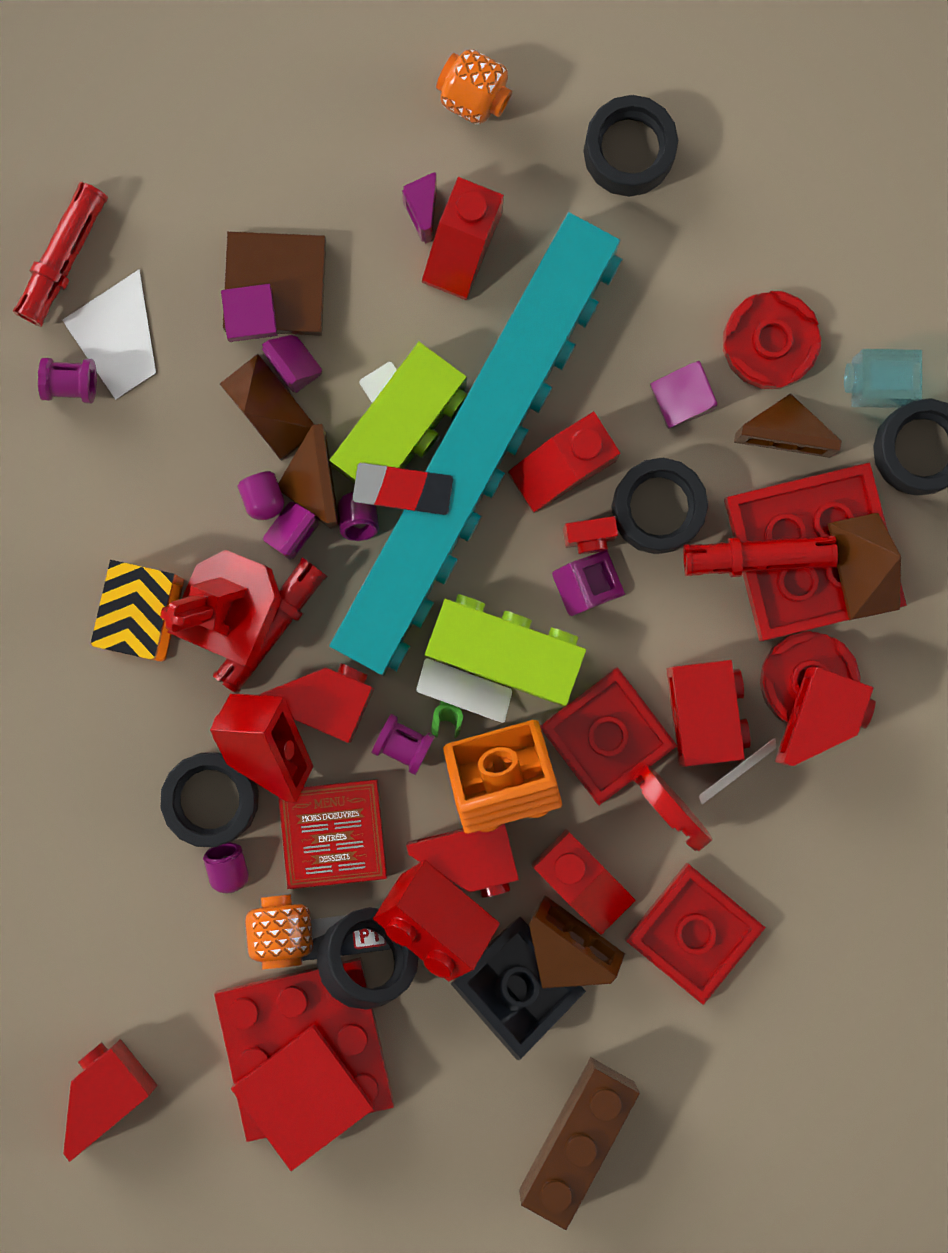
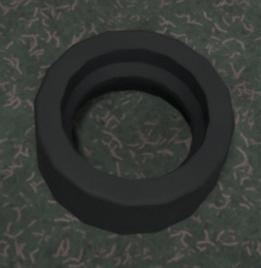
[583,95,679,197]
[873,398,948,496]
[611,458,708,554]
[160,752,259,847]
[317,907,419,1010]

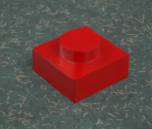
[563,516,618,554]

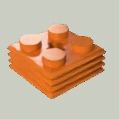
[443,720,563,834]

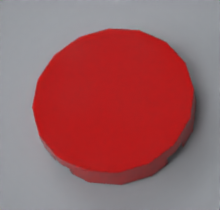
[723,291,821,389]
[760,631,861,724]
[633,764,713,851]

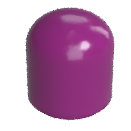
[237,471,284,520]
[338,491,379,541]
[203,842,249,894]

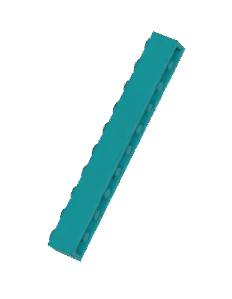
[329,212,623,676]

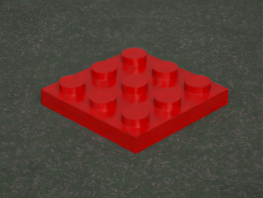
[724,462,907,642]
[214,957,394,1142]

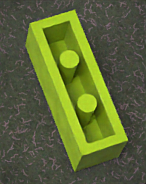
[329,341,468,484]
[424,594,586,706]

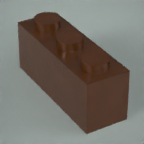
[519,1057,640,1230]

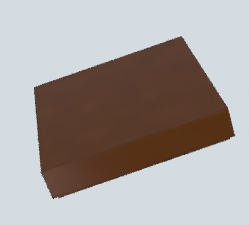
[223,231,326,336]

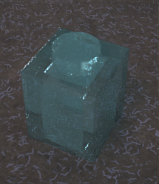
[844,349,922,408]

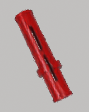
[13,182,108,327]
[683,536,838,577]
[213,557,328,694]

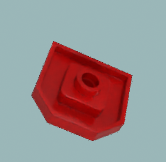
[160,550,282,669]

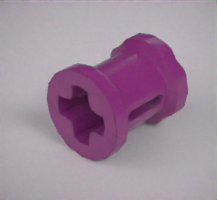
[38,358,97,404]
[371,714,435,775]

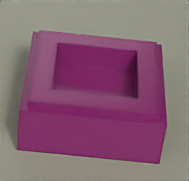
[221,284,278,342]

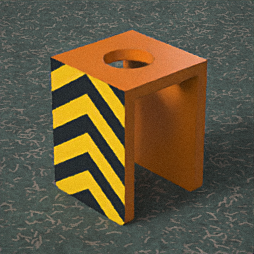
[91,560,185,662]

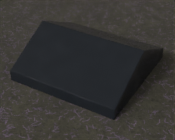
[450,916,586,1060]

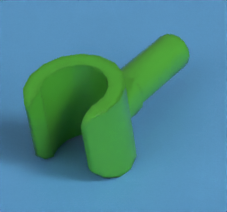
[431,666,463,738]

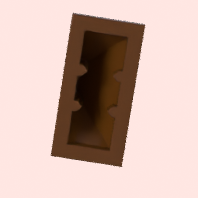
[220,354,315,461]
[734,393,842,458]
[278,424,340,529]
[828,513,901,621]
[529,895,625,988]

